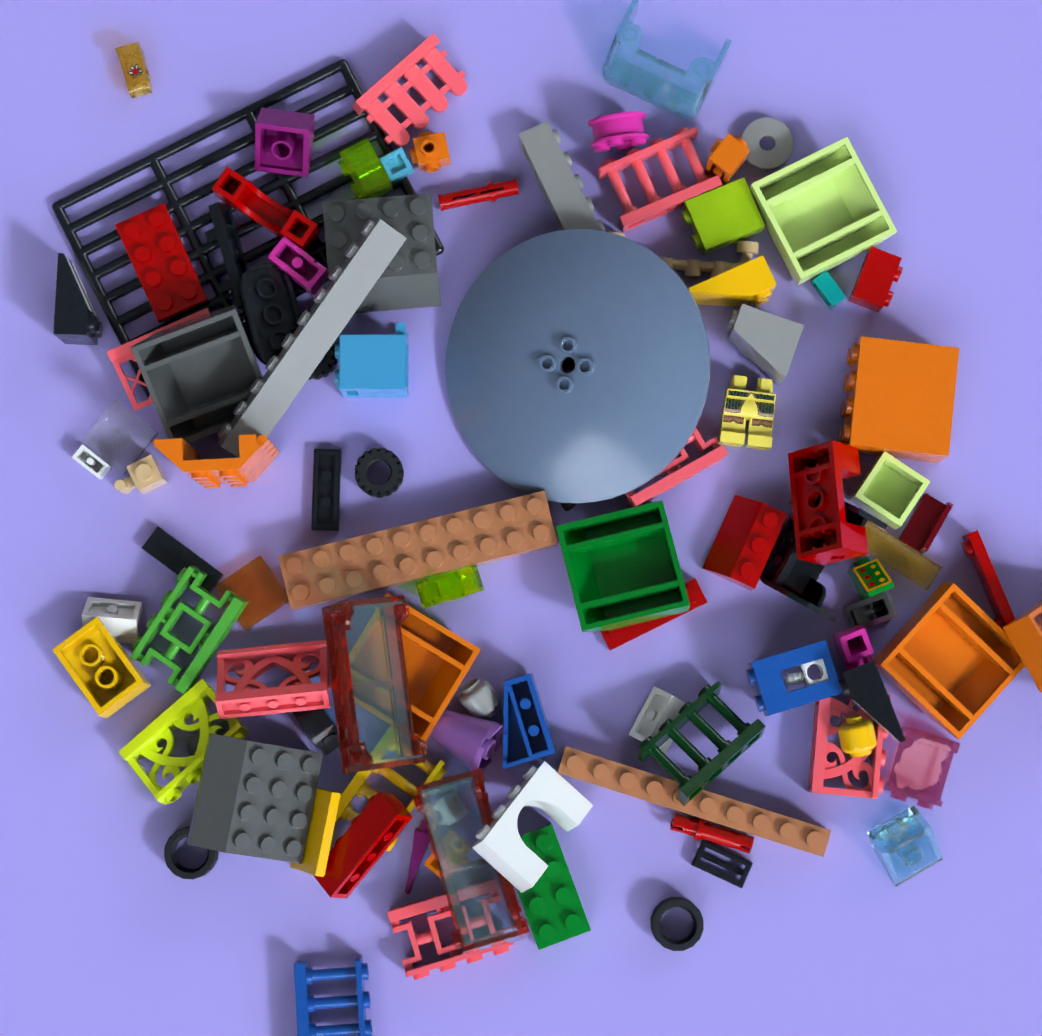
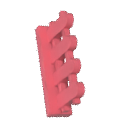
[352,33,467,147]

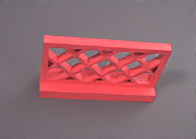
[107,308,210,411]

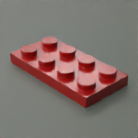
[115,203,208,323]

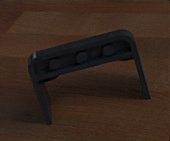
[760,494,888,622]

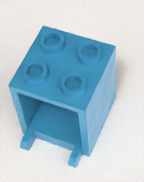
[334,322,409,398]

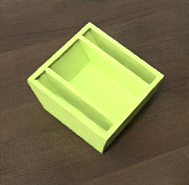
[749,137,897,286]

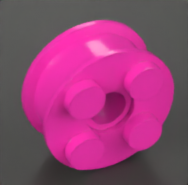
[587,112,649,153]

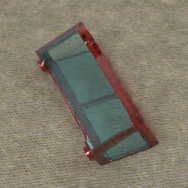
[322,595,427,774]
[412,768,530,955]

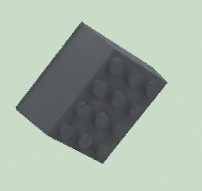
[322,193,441,314]
[131,304,263,443]
[187,733,323,864]

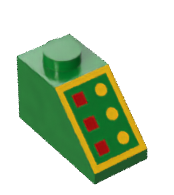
[848,557,895,601]

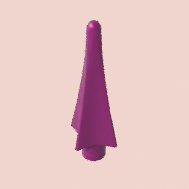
[405,819,434,894]

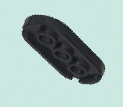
[238,262,301,365]

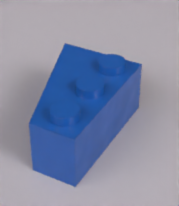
[502,673,557,769]

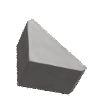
[843,591,898,628]

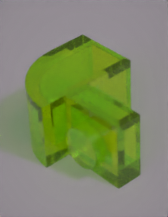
[415,564,484,609]

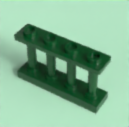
[638,681,766,806]

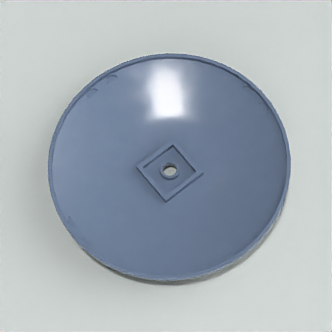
[445,229,711,503]

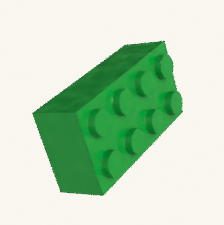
[516,823,591,950]

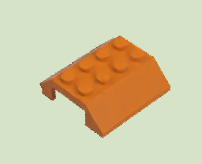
[154,434,280,489]

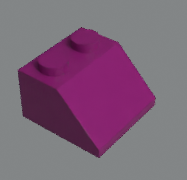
[255,108,315,177]

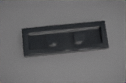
[311,449,342,531]
[142,526,224,593]

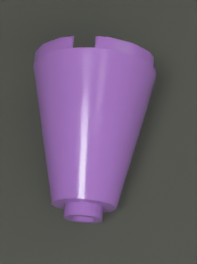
[430,709,504,775]

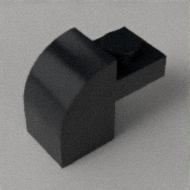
[292,709,348,756]

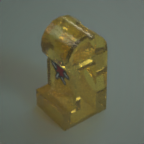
[115,42,153,99]

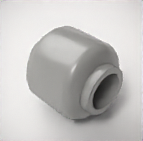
[459,678,500,720]

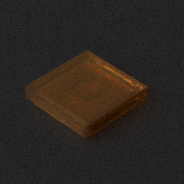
[215,555,289,631]

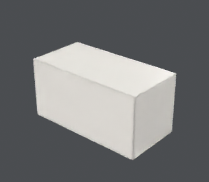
[72,444,112,480]

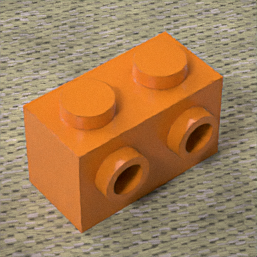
[705,133,750,186]

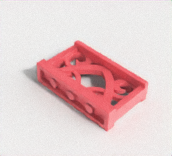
[215,640,330,719]
[808,688,890,799]

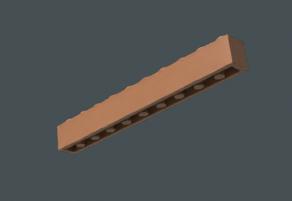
[557,746,831,857]

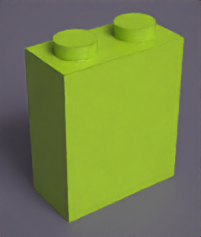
[681,177,765,256]

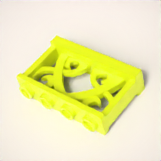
[118,678,249,805]

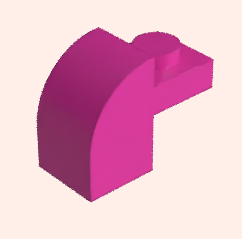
[833,624,874,671]

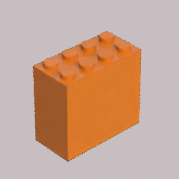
[838,336,959,463]

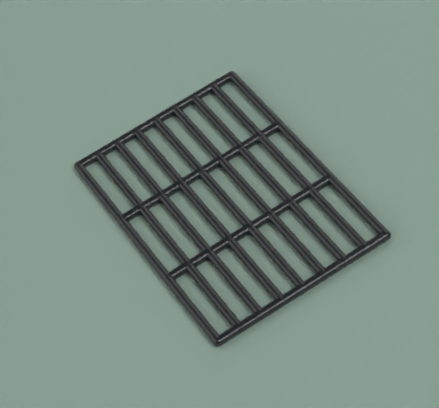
[52,59,444,399]

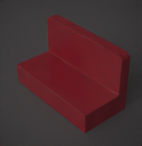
[897,493,953,554]

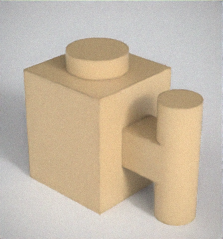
[114,454,168,494]

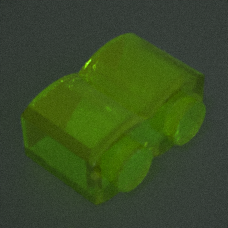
[337,138,393,199]

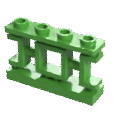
[130,565,249,694]

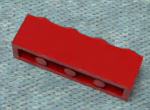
[313,792,413,898]

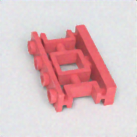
[624,428,729,508]
[387,878,513,980]

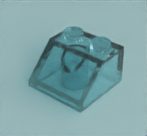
[867,806,943,886]

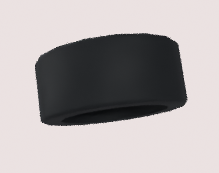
[164,826,219,880]
[650,897,704,951]

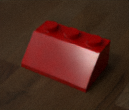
[702,495,788,591]

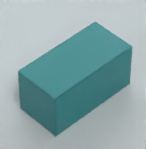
[810,270,846,310]

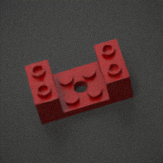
[788,440,868,565]

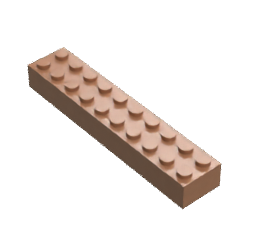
[278,490,558,611]

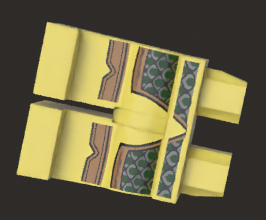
[718,375,776,451]

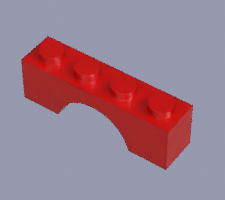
[212,167,320,253]

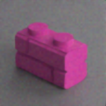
[268,236,328,296]

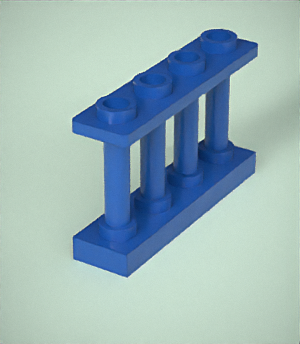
[294,957,372,1036]

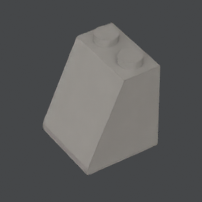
[726,304,804,385]

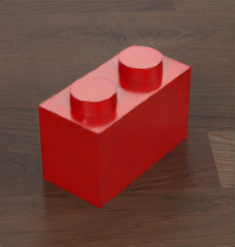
[849,246,903,313]

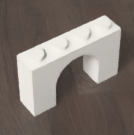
[472,761,593,893]

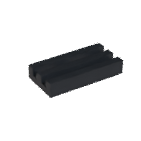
[691,840,753,888]

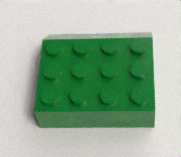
[556,500,690,632]

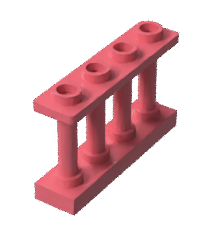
[597,127,722,232]

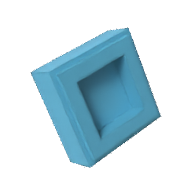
[378,147,414,184]

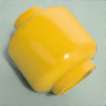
[838,715,877,757]

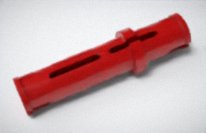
[438,178,520,211]
[670,813,754,853]

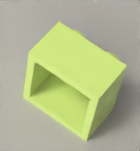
[850,451,931,530]

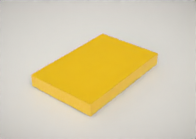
[289,787,341,877]

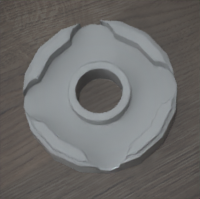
[741,117,794,171]

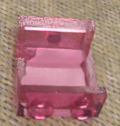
[884,727,960,810]

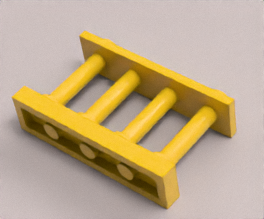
[335,725,447,852]

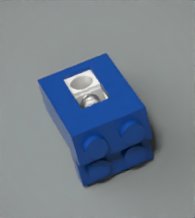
[746,640,842,716]

